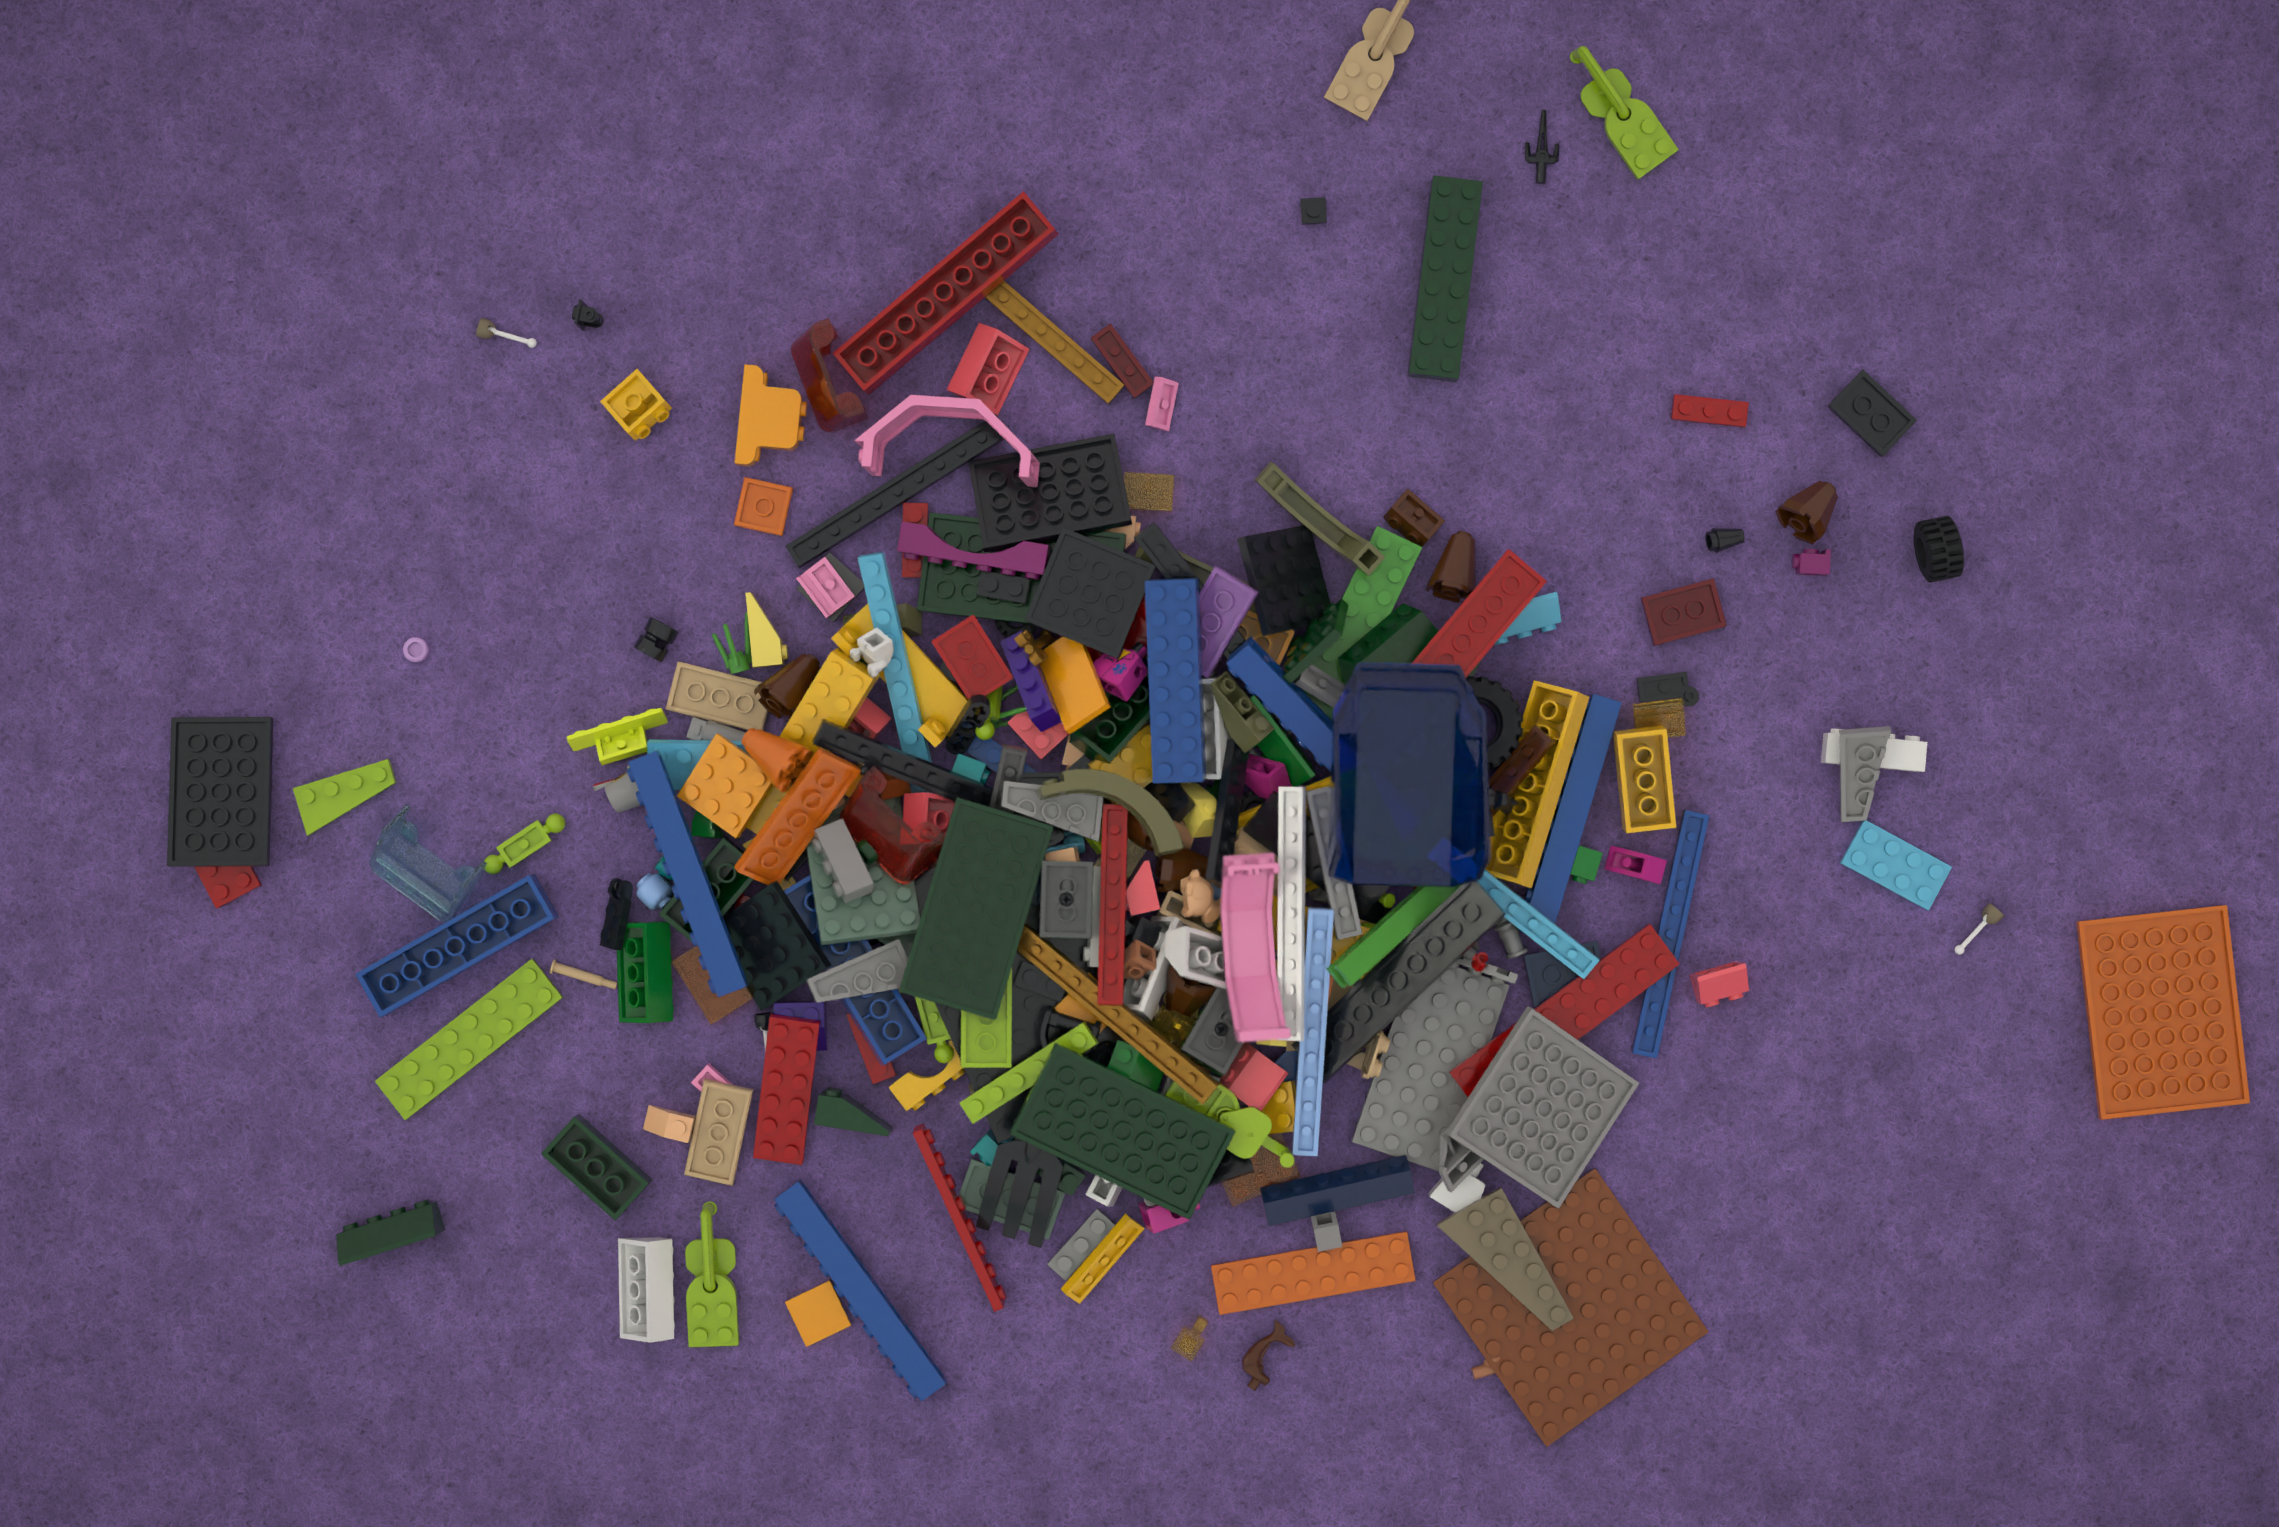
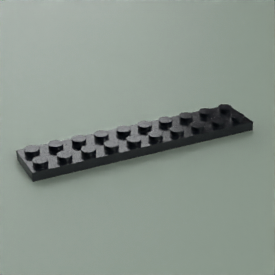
[1292,876,1506,1083]

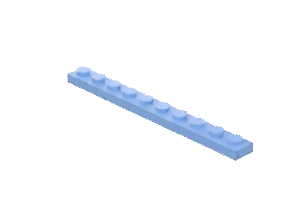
[1292,907,1334,1156]

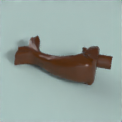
[1242,1320,1295,1391]

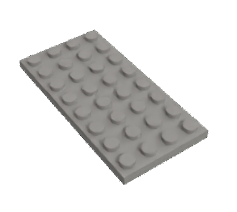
[1351,966,1510,1171]

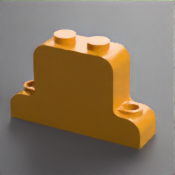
[735,364,807,467]

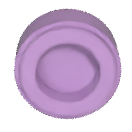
[403,637,429,662]

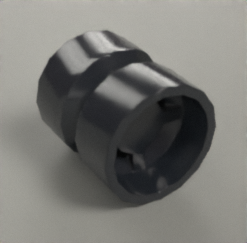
[634,617,679,662]

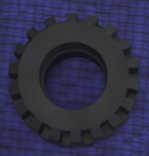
[1913,516,1964,583]

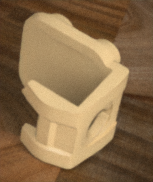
[1347,1031,1390,1079]

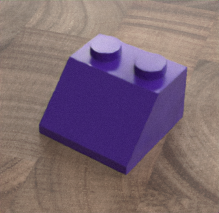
[774,1001,827,1051]

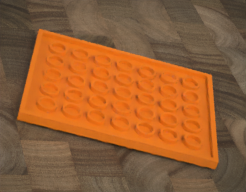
[2076,905,2250,1120]

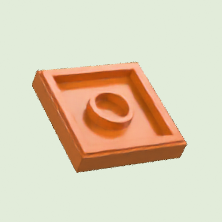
[734,477,793,536]

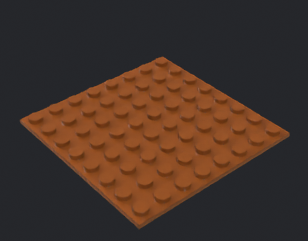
[1432,1168,1708,1447]

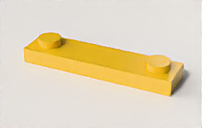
[1061,1213,1145,1304]

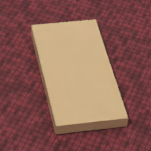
[666,661,768,730]
[684,1078,754,1186]

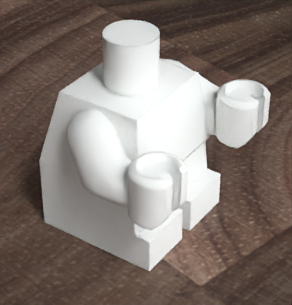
[850,628,893,677]

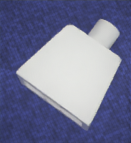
[1428,1163,1486,1212]

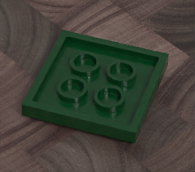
[1283,598,1349,684]

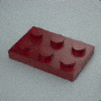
[1640,578,1727,646]

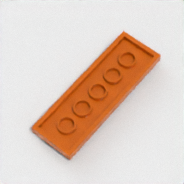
[734,748,861,885]

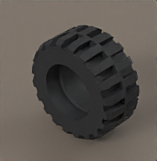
[1424,676,1523,773]

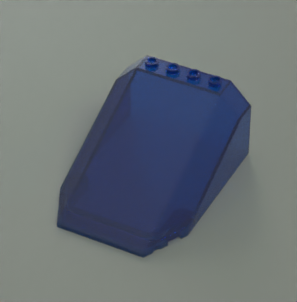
[1328,662,1491,887]

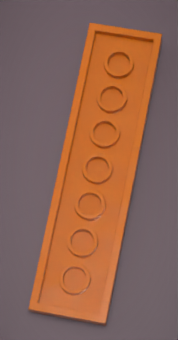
[1211,1231,1416,1315]

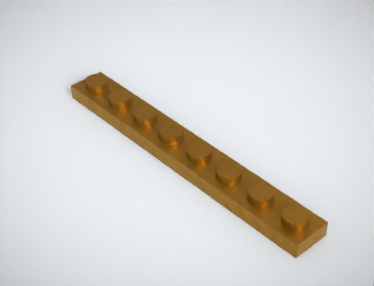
[984,281,1125,405]

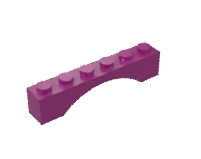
[897,522,1052,580]

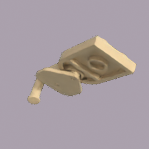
[1324,0,1414,121]

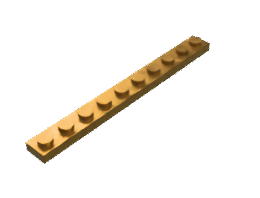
[1017,923,1220,1105]

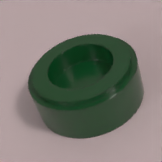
[856,840,878,865]

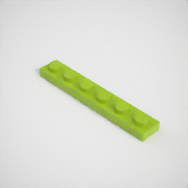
[959,1021,1098,1124]

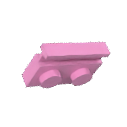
[796,557,855,618]

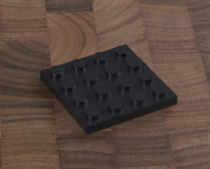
[1237,525,1331,636]
[1025,527,1156,659]
[723,881,831,1011]

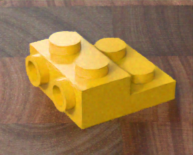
[600,369,672,441]

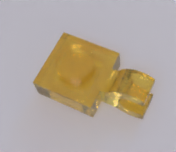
[1171,1315,1208,1362]

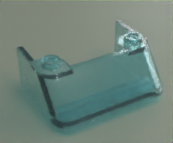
[369,804,487,922]

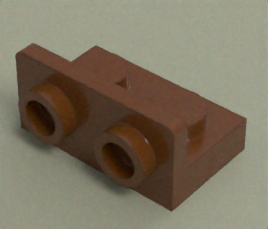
[1383,488,1445,547]

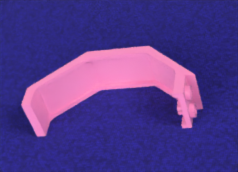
[854,395,1040,487]
[1220,853,1291,1042]

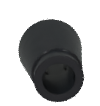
[1705,528,1745,553]

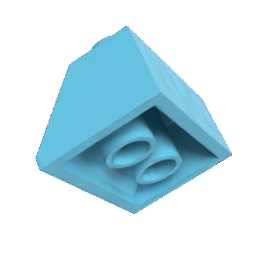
[1494,592,1562,646]

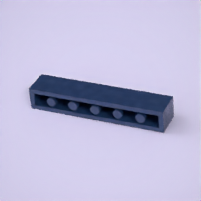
[1260,1155,1415,1226]

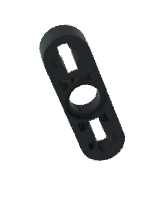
[946,695,990,755]

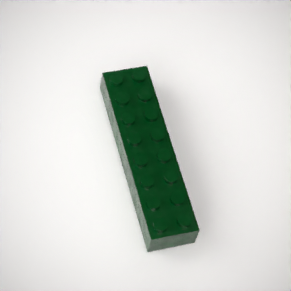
[1407,175,1483,382]

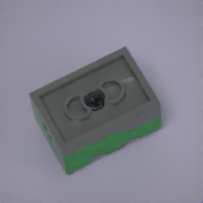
[1040,861,1094,939]
[1179,987,1244,1077]

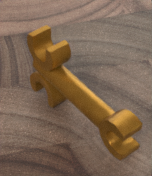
[1014,629,1059,666]

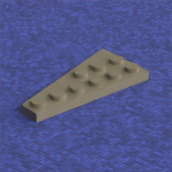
[1436,1187,1574,1331]

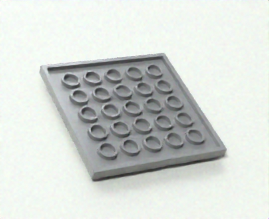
[1445,1006,1639,1209]

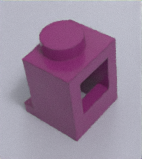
[1792,549,1831,576]

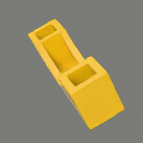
[888,1040,965,1111]

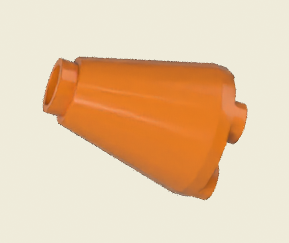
[741,728,813,793]

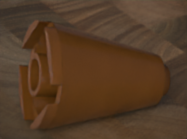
[1426,531,1476,603]
[754,654,820,722]

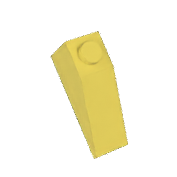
[745,592,789,668]
[1180,782,1217,838]

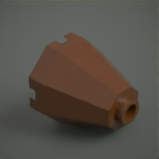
[1775,481,1838,544]
[1155,846,1209,893]
[1166,965,1217,1020]

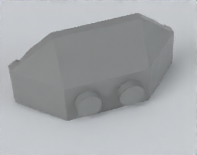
[1439,1126,1484,1192]

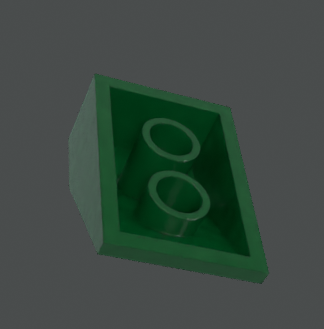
[814,1087,893,1136]

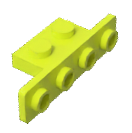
[567,708,668,765]

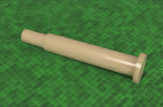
[550,959,618,989]

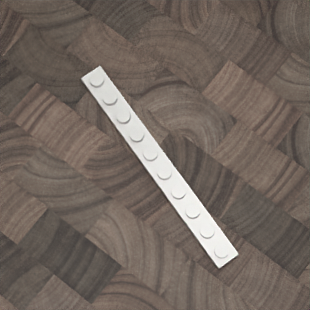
[1277,787,1306,1041]

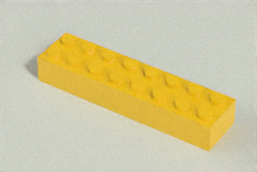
[746,648,880,834]
[1478,680,1589,888]

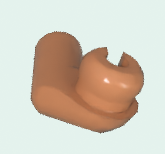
[1471,1357,1500,1380]

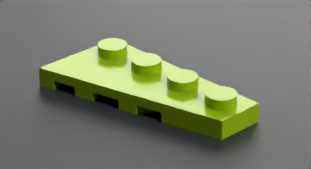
[293,759,396,836]

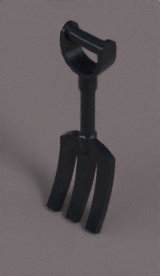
[976,1005,1102,1248]

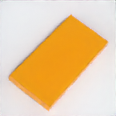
[1039,636,1110,734]

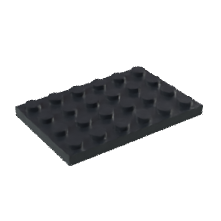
[968,433,1132,552]
[167,717,273,867]

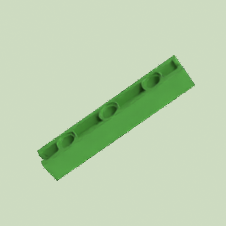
[1326,869,1461,989]

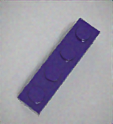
[1000,630,1062,732]

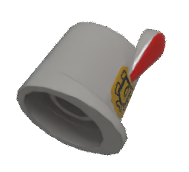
[593,764,640,813]

